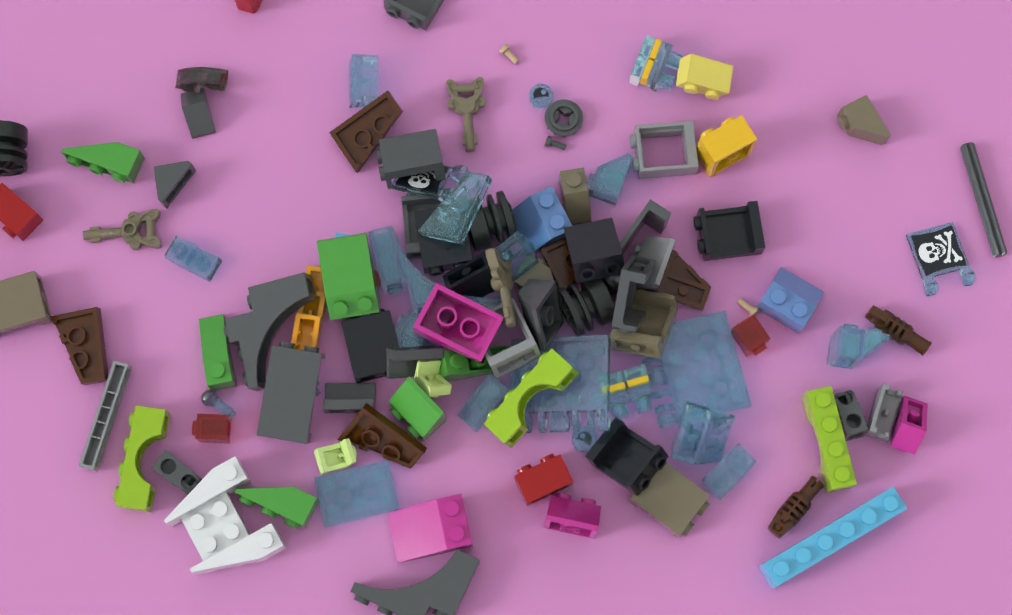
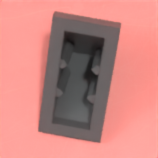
[181,88,216,139]
[154,161,196,209]

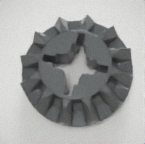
[545,99,583,138]

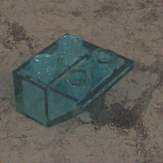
[826,324,890,369]
[671,401,735,465]

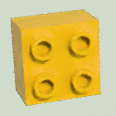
[696,115,757,178]

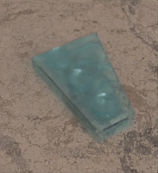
[418,171,492,244]

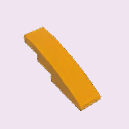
[291,265,327,350]

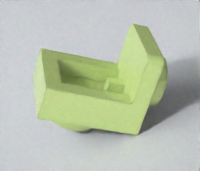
[414,359,452,398]
[314,438,357,475]

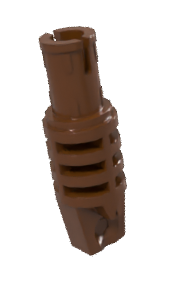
[865,305,932,356]
[768,476,824,539]

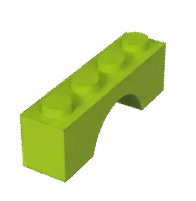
[484,348,579,448]
[802,386,857,493]
[113,405,170,513]

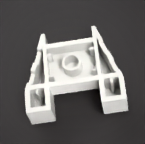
[164,456,287,574]

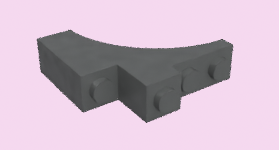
[224,272,317,391]
[350,549,480,615]

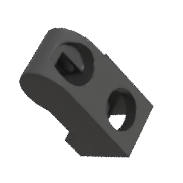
[834,390,869,441]
[151,449,202,494]

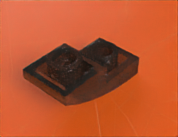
[175,67,228,93]

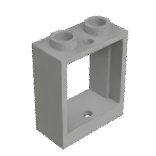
[630,121,699,179]
[485,298,541,378]

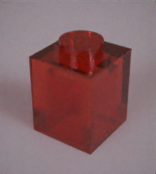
[730,314,771,357]
[192,414,232,444]

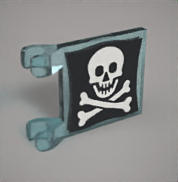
[391,165,468,206]
[906,222,976,296]

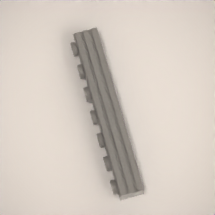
[78,361,132,472]

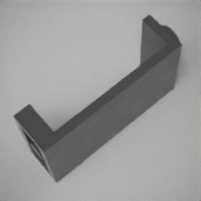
[601,199,671,296]
[256,341,325,444]

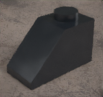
[443,252,495,298]

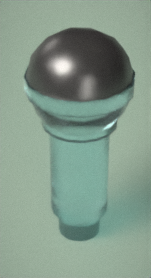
[201,389,236,418]

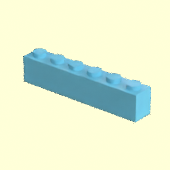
[758,487,907,589]

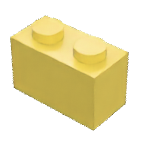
[676,54,733,100]

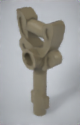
[446,77,486,152]
[83,209,162,250]
[485,248,516,328]

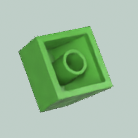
[389,376,446,441]

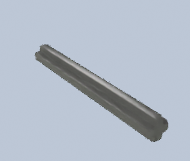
[960,142,1007,258]

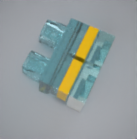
[629,35,683,92]
[598,364,652,420]

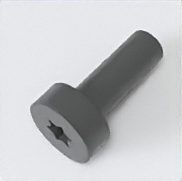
[544,136,567,151]

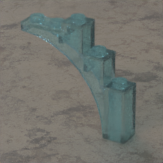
[368,226,513,315]

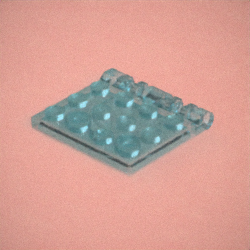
[642,311,752,428]
[510,335,611,433]

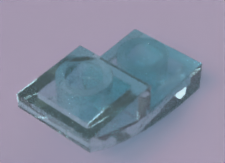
[164,236,222,282]
[702,443,756,499]

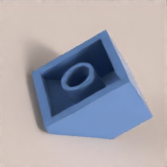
[512,186,572,257]
[757,267,824,334]

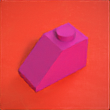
[891,396,928,454]

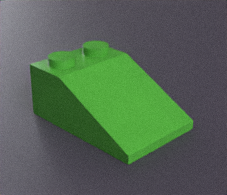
[317,233,380,320]

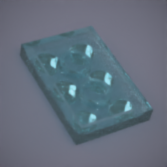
[314,460,400,528]

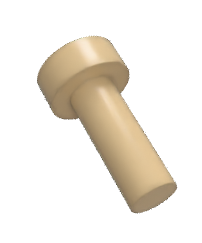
[499,44,519,64]
[737,298,759,318]

